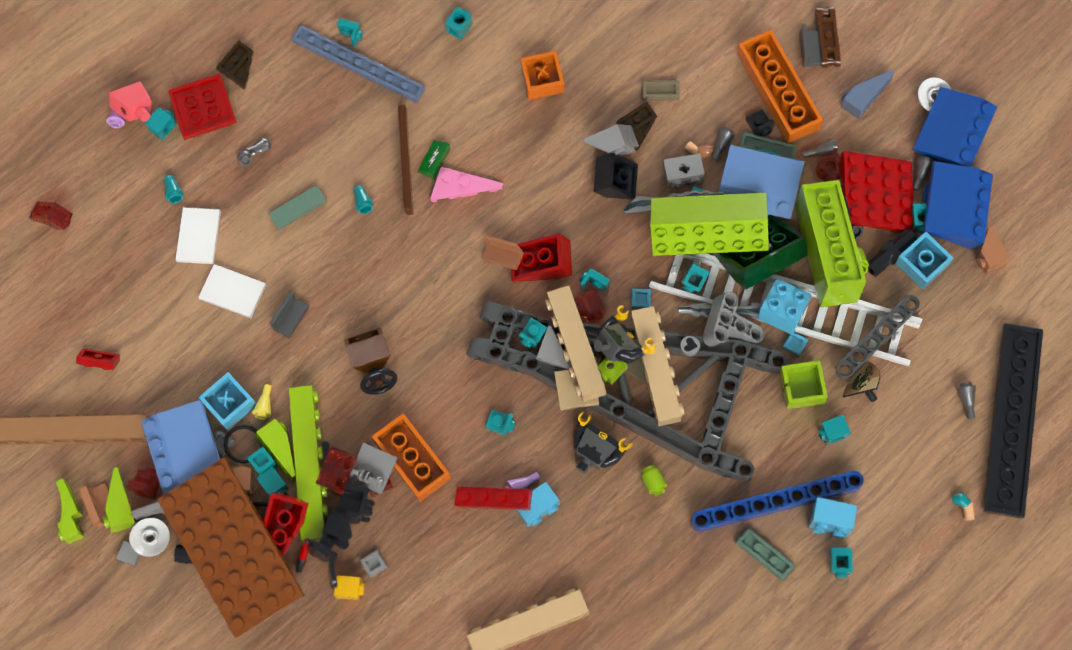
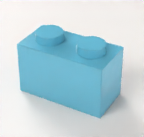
[516,482,560,527]

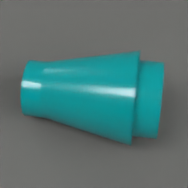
[163,175,184,204]
[353,186,374,214]

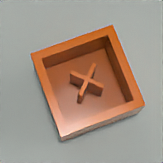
[520,51,565,100]

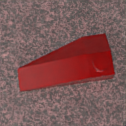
[264,493,309,556]

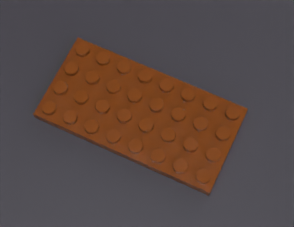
[157,457,305,638]

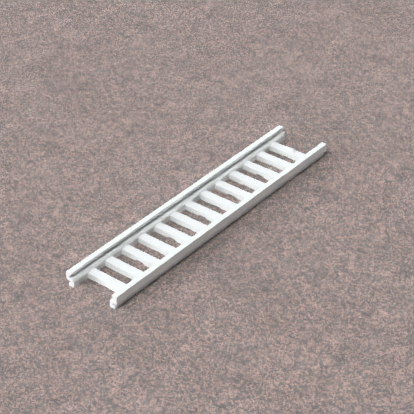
[649,253,922,366]

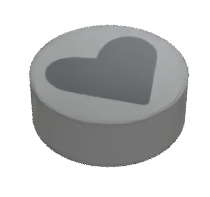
[680,336,700,357]

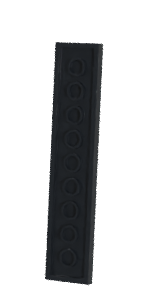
[983,323,1043,519]

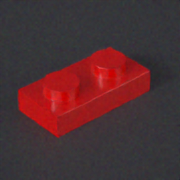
[76,348,120,370]

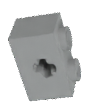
[663,154,705,188]

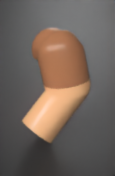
[685,141,714,158]

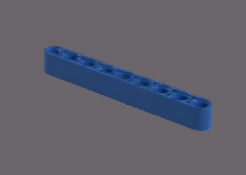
[691,471,864,532]

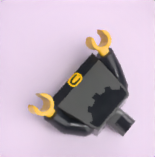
[594,305,656,363]
[573,411,633,474]

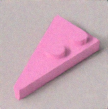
[430,167,503,202]

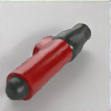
[296,538,310,573]

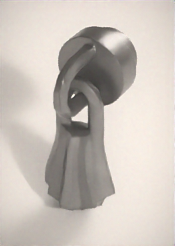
[237,138,272,166]

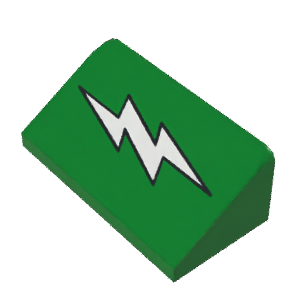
[417,140,450,179]

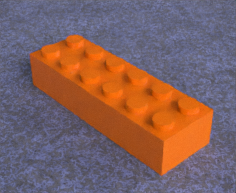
[737,30,823,143]

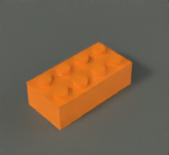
[372,413,451,502]

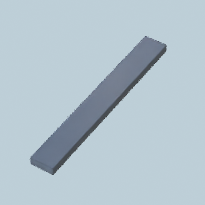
[291,25,426,103]

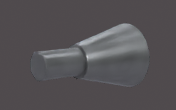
[711,127,735,161]
[802,137,838,158]
[913,156,933,191]
[956,382,976,419]

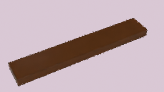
[398,105,413,215]

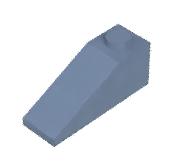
[841,70,894,119]

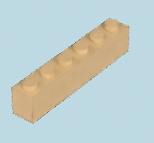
[545,286,606,402]
[631,306,684,426]
[467,589,589,650]

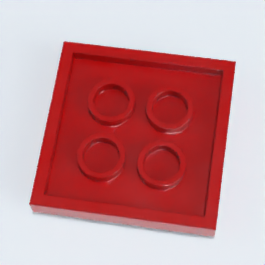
[168,73,237,140]

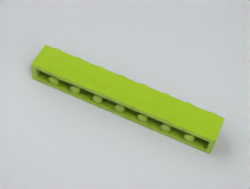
[289,385,329,542]

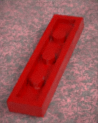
[454,487,533,510]

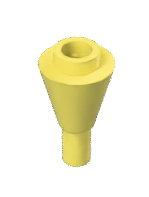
[252,384,272,420]

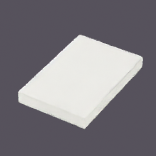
[176,208,221,264]
[198,264,266,319]

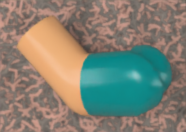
[952,493,974,520]

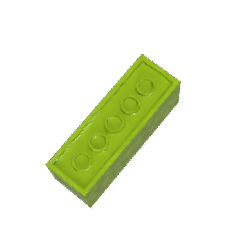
[795,180,866,308]
[650,193,769,256]

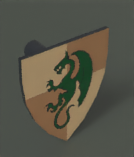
[843,362,881,402]

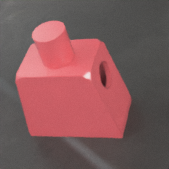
[109,81,152,122]

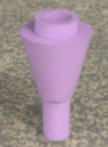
[106,109,125,128]
[504,472,540,489]

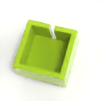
[779,360,828,410]

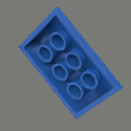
[912,87,998,167]
[923,162,993,249]

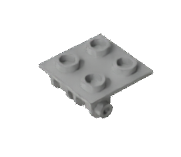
[346,443,398,494]

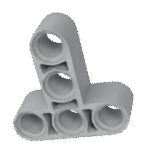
[703,291,764,347]

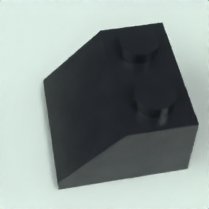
[594,153,638,200]

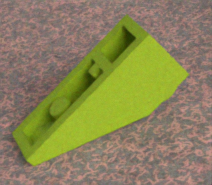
[256,419,295,482]
[102,467,134,533]

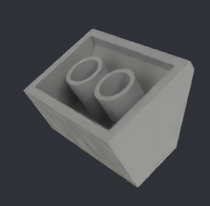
[583,124,639,155]

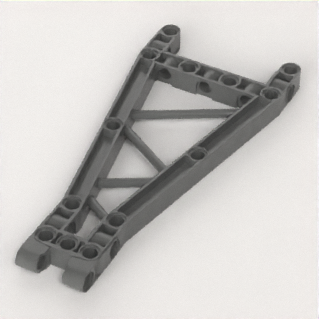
[466,301,787,482]

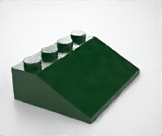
[713,215,808,290]

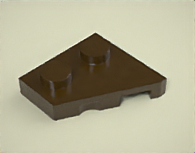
[216,40,253,90]
[616,101,657,151]

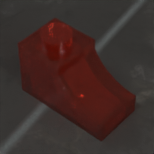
[29,202,73,230]
[574,289,605,322]
[127,468,160,500]

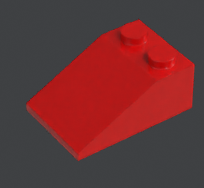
[511,233,572,282]

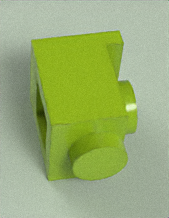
[598,357,628,385]

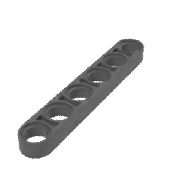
[835,295,920,380]

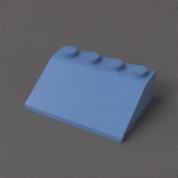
[719,145,804,219]
[141,400,220,495]

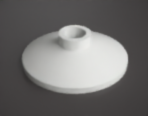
[918,78,951,111]
[129,518,170,557]

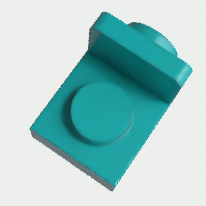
[337,18,363,46]
[579,268,610,292]
[518,318,548,348]
[485,409,516,436]

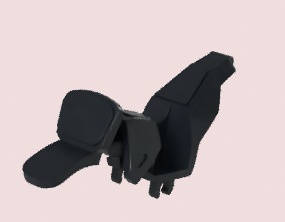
[307,441,375,589]

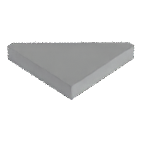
[536,325,571,370]

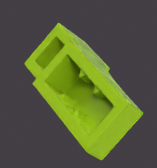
[56,478,84,544]

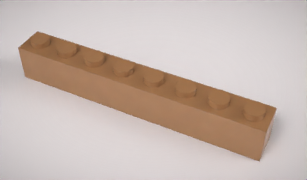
[0,412,148,446]

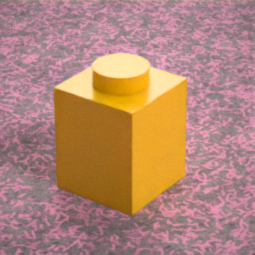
[334,575,365,600]

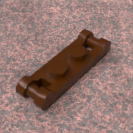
[815,7,841,68]

